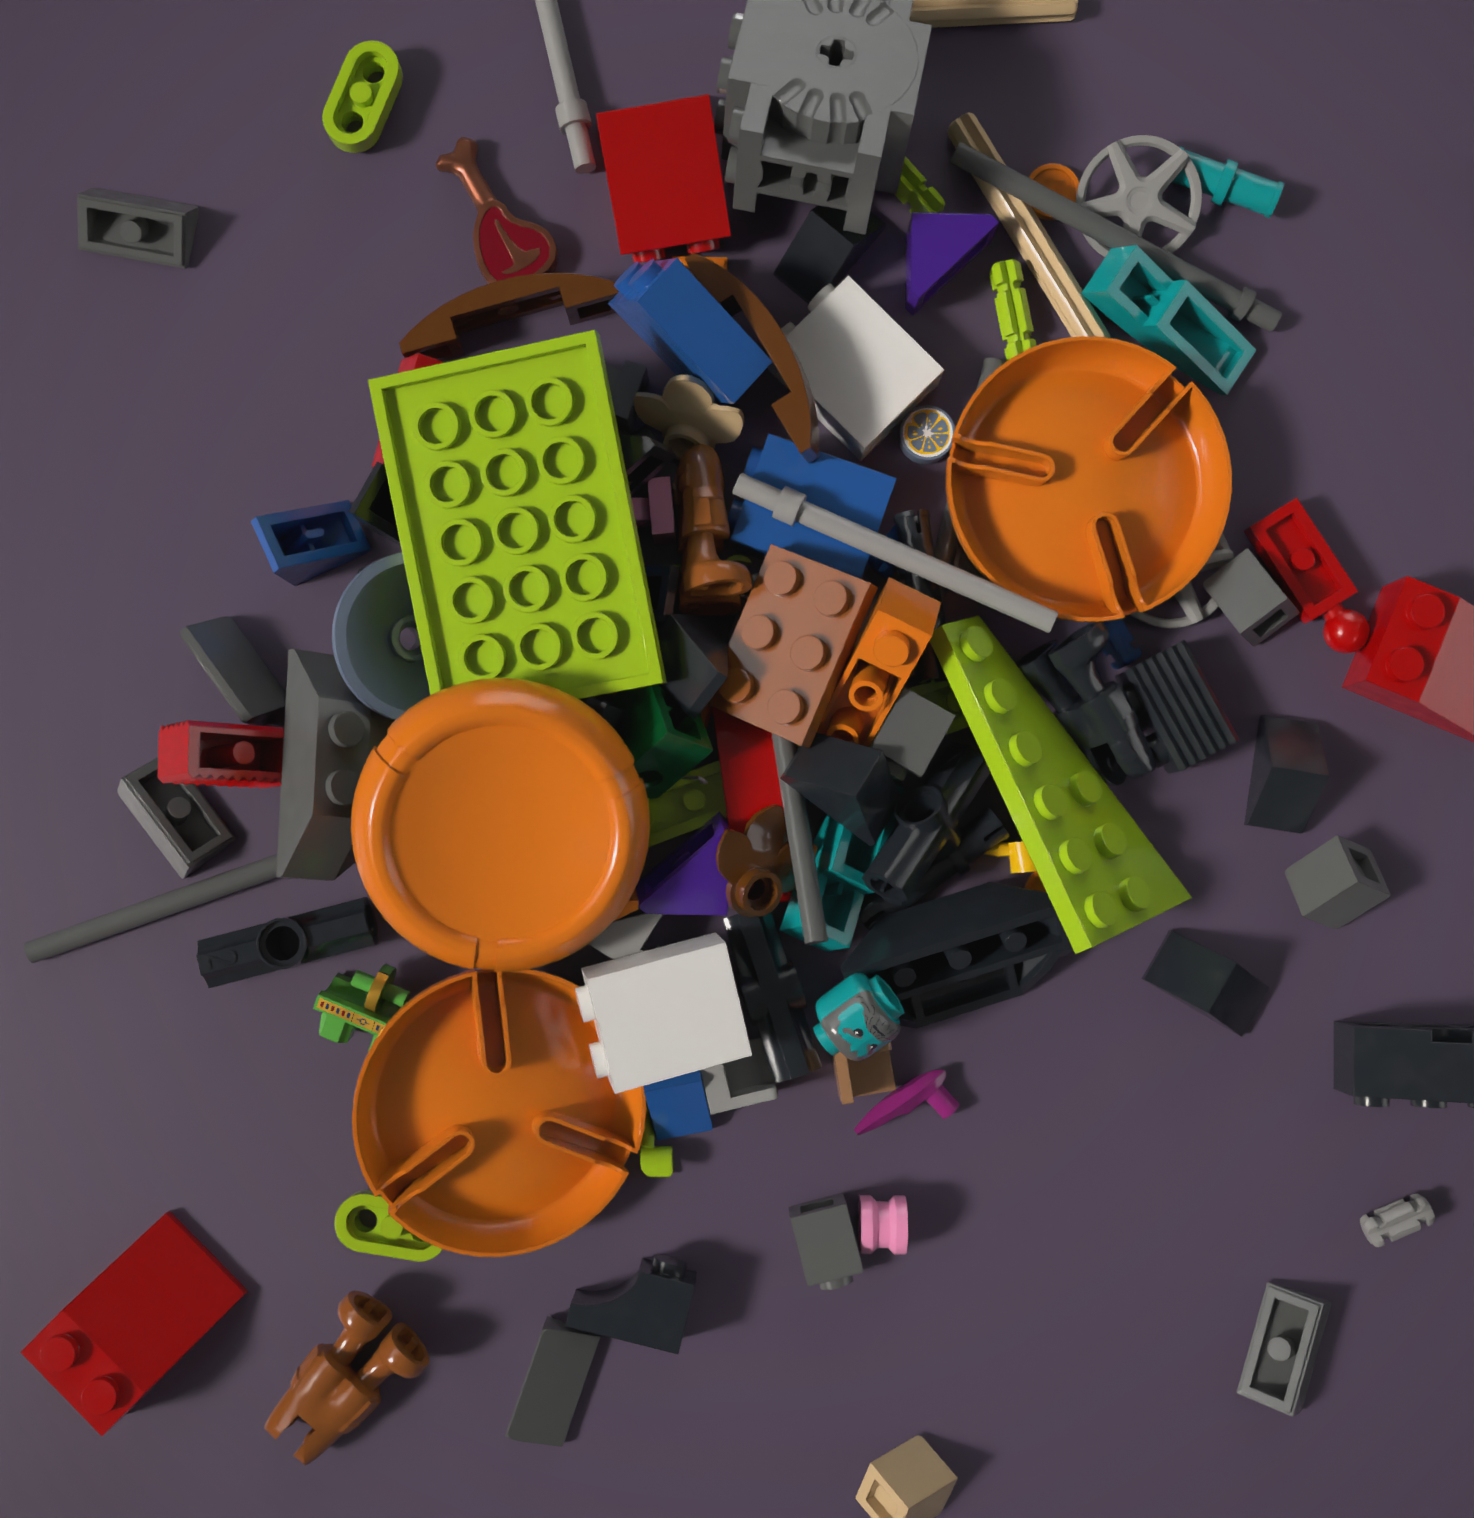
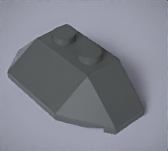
[276,648,395,881]

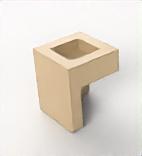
[855,1435,958,1518]

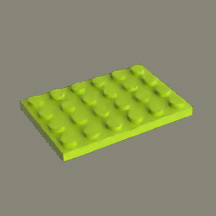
[368,330,667,699]

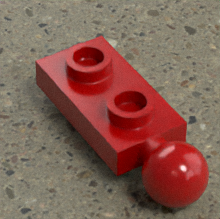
[1244,497,1370,654]

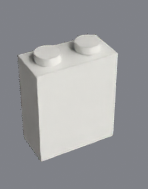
[768,275,944,461]
[575,932,752,1094]

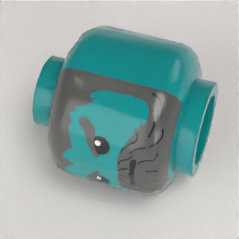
[813,973,904,1062]

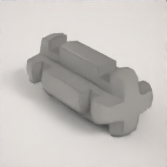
[1360,1194,1435,1247]

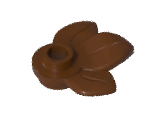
[716,804,818,917]

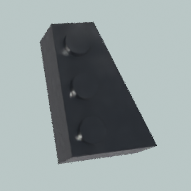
[1333,1021,1474,1108]

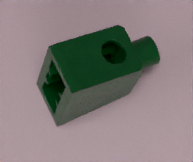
[611,684,713,799]

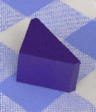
[905,212,999,316]
[636,811,729,916]

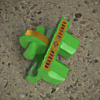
[313,963,410,1051]

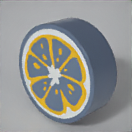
[898,405,955,464]

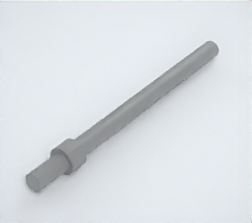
[535,0,596,174]
[733,473,1059,633]

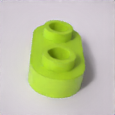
[322,40,403,153]
[334,1190,443,1262]

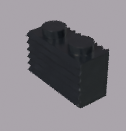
[1115,640,1240,774]

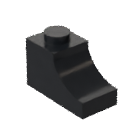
[565,1255,697,1354]

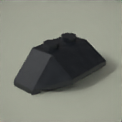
[840,882,1073,1029]

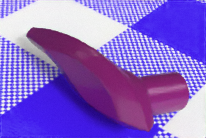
[854,1070,959,1136]

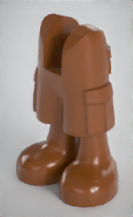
[672,444,752,617]
[264,1290,430,1466]

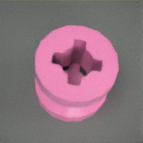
[858,1195,908,1255]

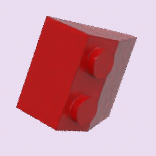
[1341,575,1474,742]
[20,1211,248,1436]

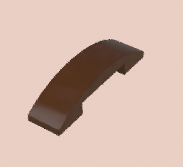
[685,253,819,464]
[399,272,619,361]

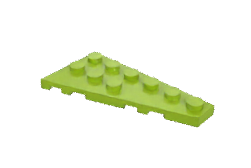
[930,615,1192,954]

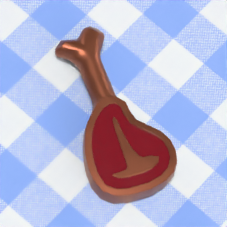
[436,137,558,284]

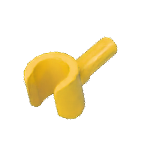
[984,841,1037,873]

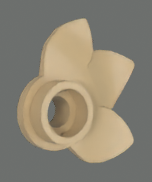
[634,374,744,461]

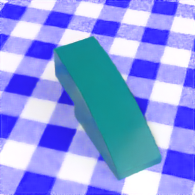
[1081,245,1256,395]
[779,784,905,952]

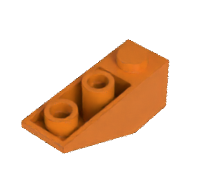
[817,577,941,747]

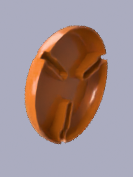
[946,336,1232,622]
[351,678,650,972]
[352,969,647,1257]

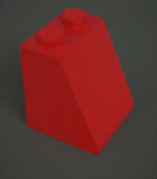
[596,94,731,263]

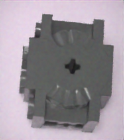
[714,0,932,235]

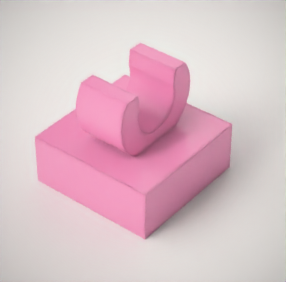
[631,476,676,545]

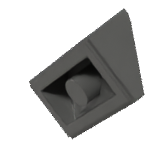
[77,188,199,269]
[179,616,286,726]
[117,757,236,879]
[1236,1282,1332,1417]
[505,1316,601,1447]

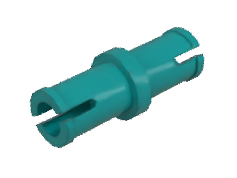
[1172,146,1284,218]

